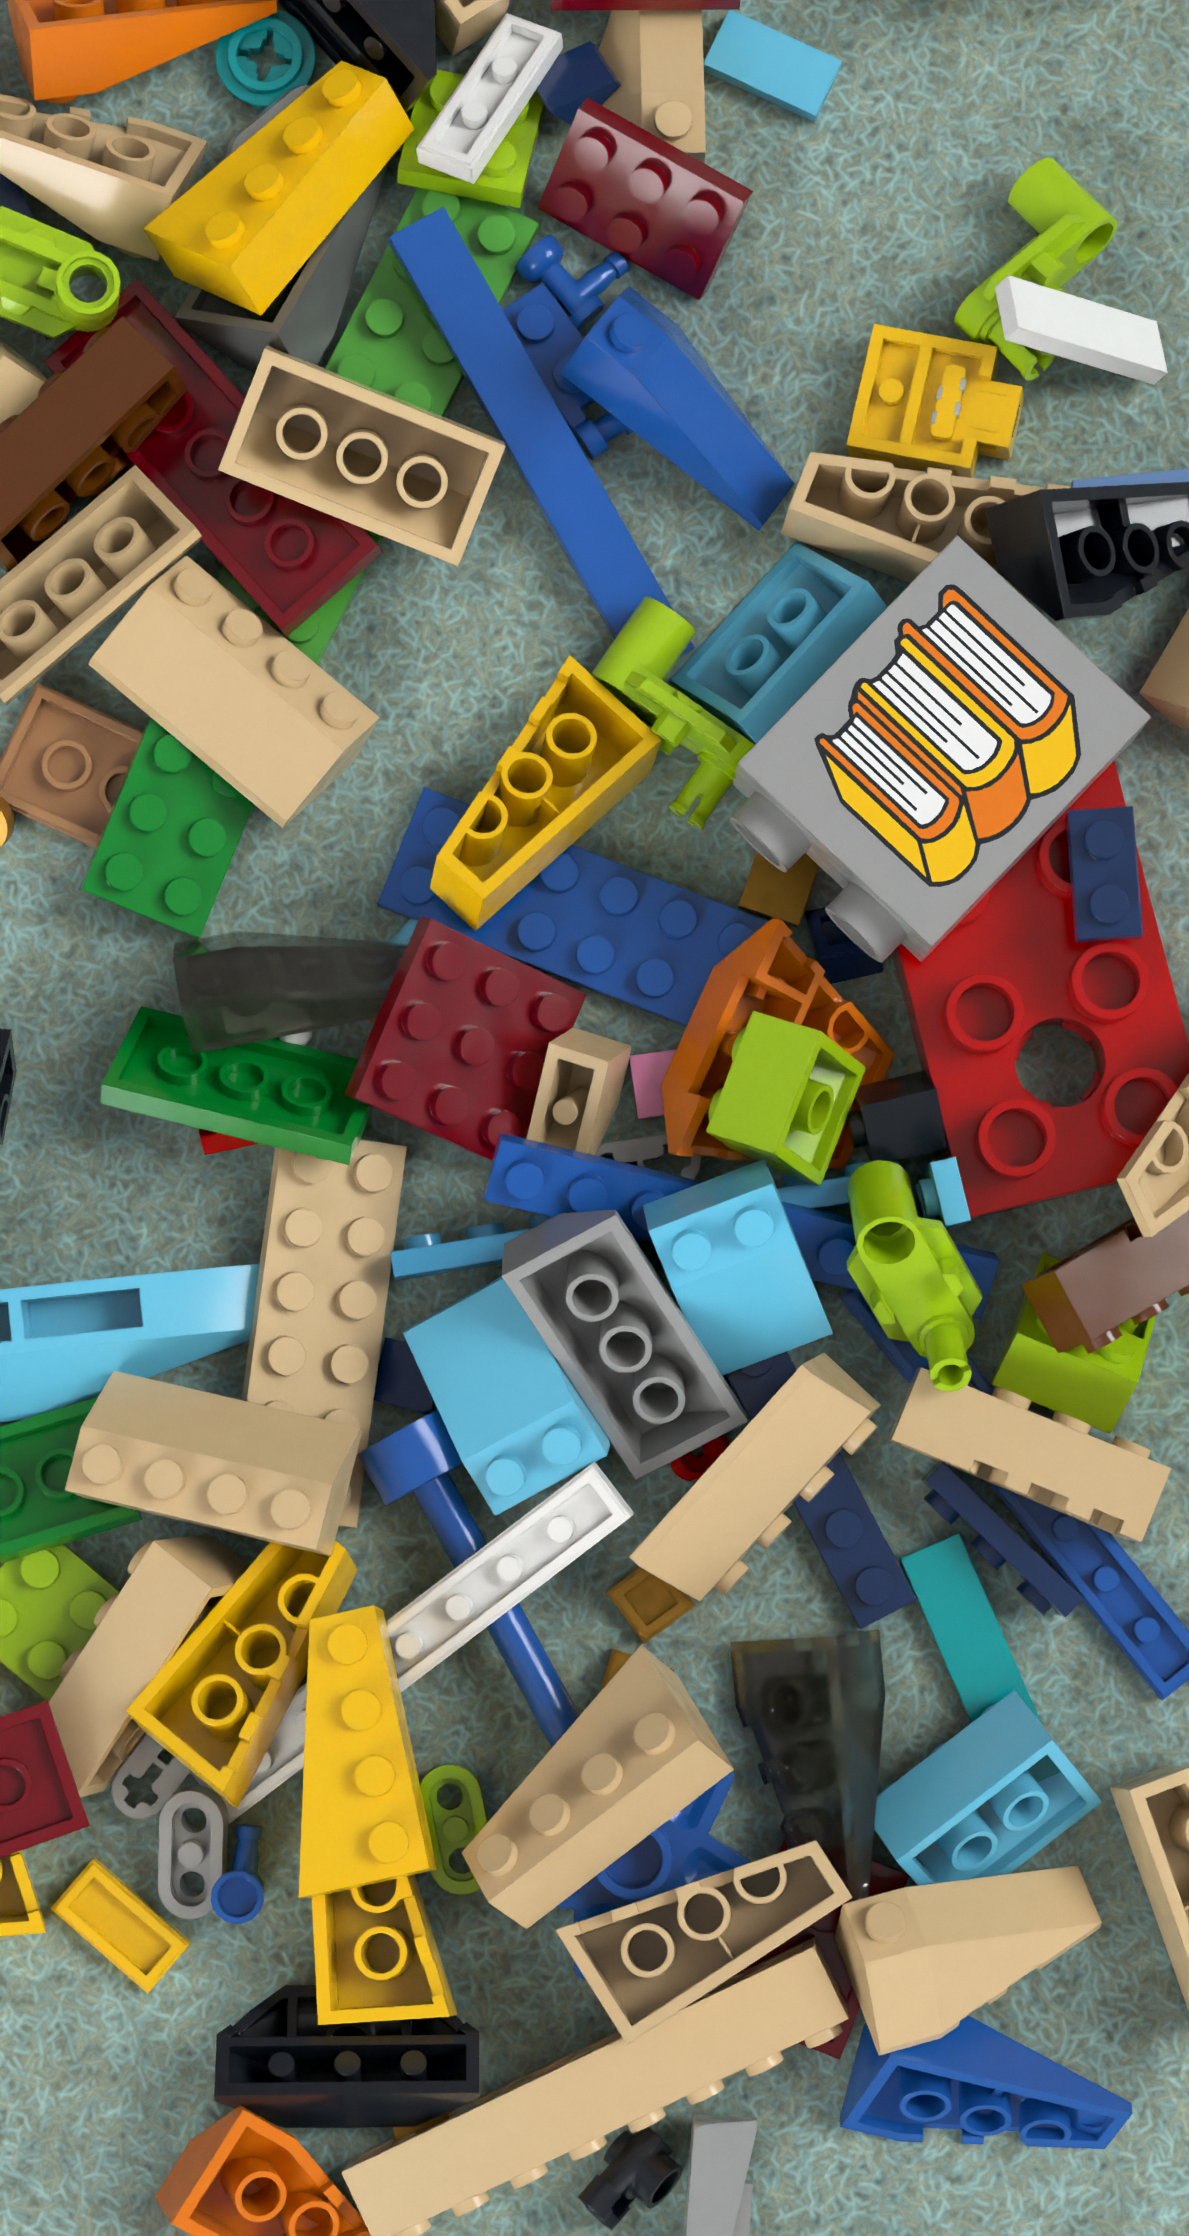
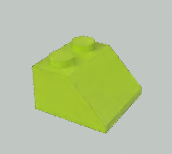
[706,1011,866,1186]

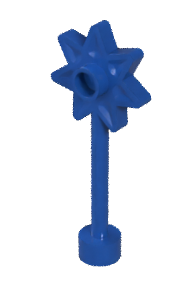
[358,1410,753,1980]

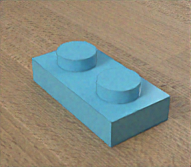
[915,1157,971,1230]

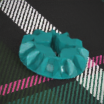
[216,10,316,110]

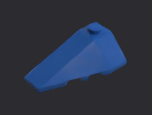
[560,286,794,531]
[840,2015,1132,2149]

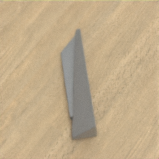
[683,2113,757,2236]

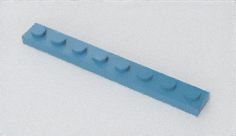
[390,1161,871,1281]

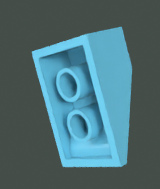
[643,1159,833,1376]
[403,1276,611,1516]

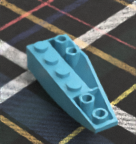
[0,1264,259,1422]

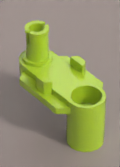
[954,157,1118,381]
[0,206,121,339]
[591,596,755,830]
[846,1160,982,1392]

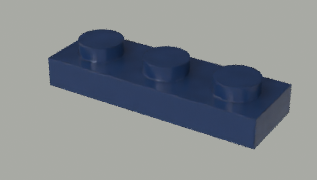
[921,1461,1084,1617]

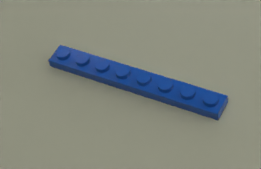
[484,1133,999,1320]

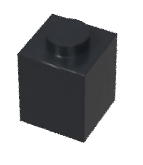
[846,1070,948,1162]

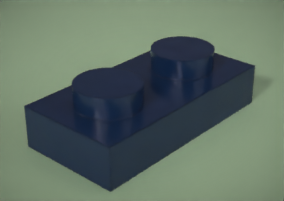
[1065,806,1143,943]

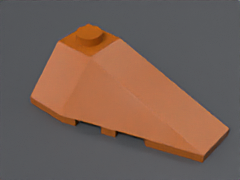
[7,0,277,104]
[155,2105,371,2236]

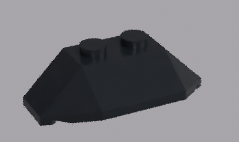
[279,0,437,112]
[214,1985,480,2128]

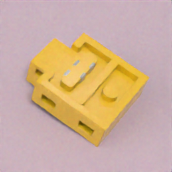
[846,324,1024,478]

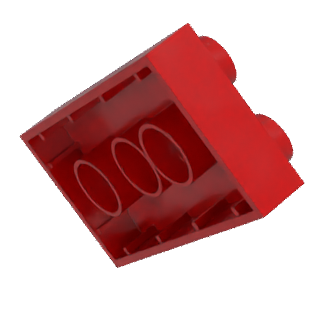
[892,761,1189,1220]

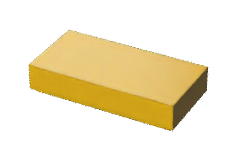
[50,1857,192,1994]

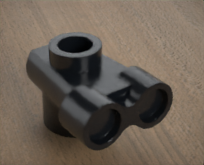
[578,2127,683,2231]

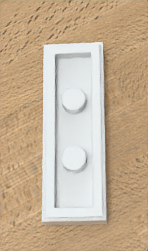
[416,13,563,184]
[995,275,1168,385]

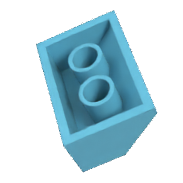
[671,542,888,745]
[861,1690,1102,1885]

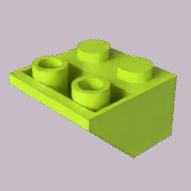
[991,1252,1156,1434]

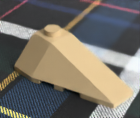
[835,1866,1102,2056]

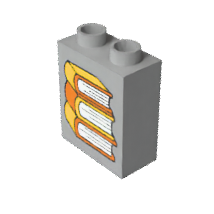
[729,535,1151,963]

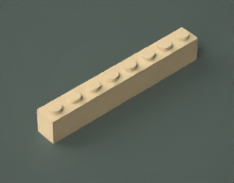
[341,1937,849,2236]

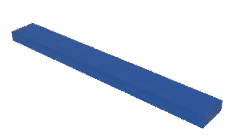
[388,206,695,658]
[839,1289,1189,1701]

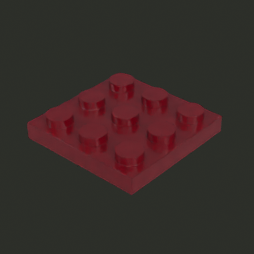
[344,917,587,1162]

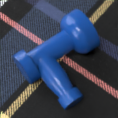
[514,234,629,330]
[211,1824,265,1924]

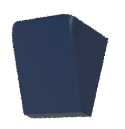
[536,41,621,125]
[805,907,883,984]
[374,1337,435,1415]

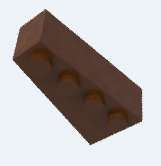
[0,316,188,573]

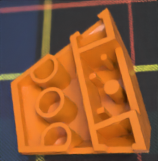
[661,917,895,1170]

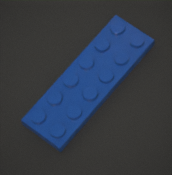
[377,787,768,1027]

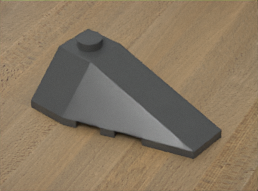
[175,160,390,374]

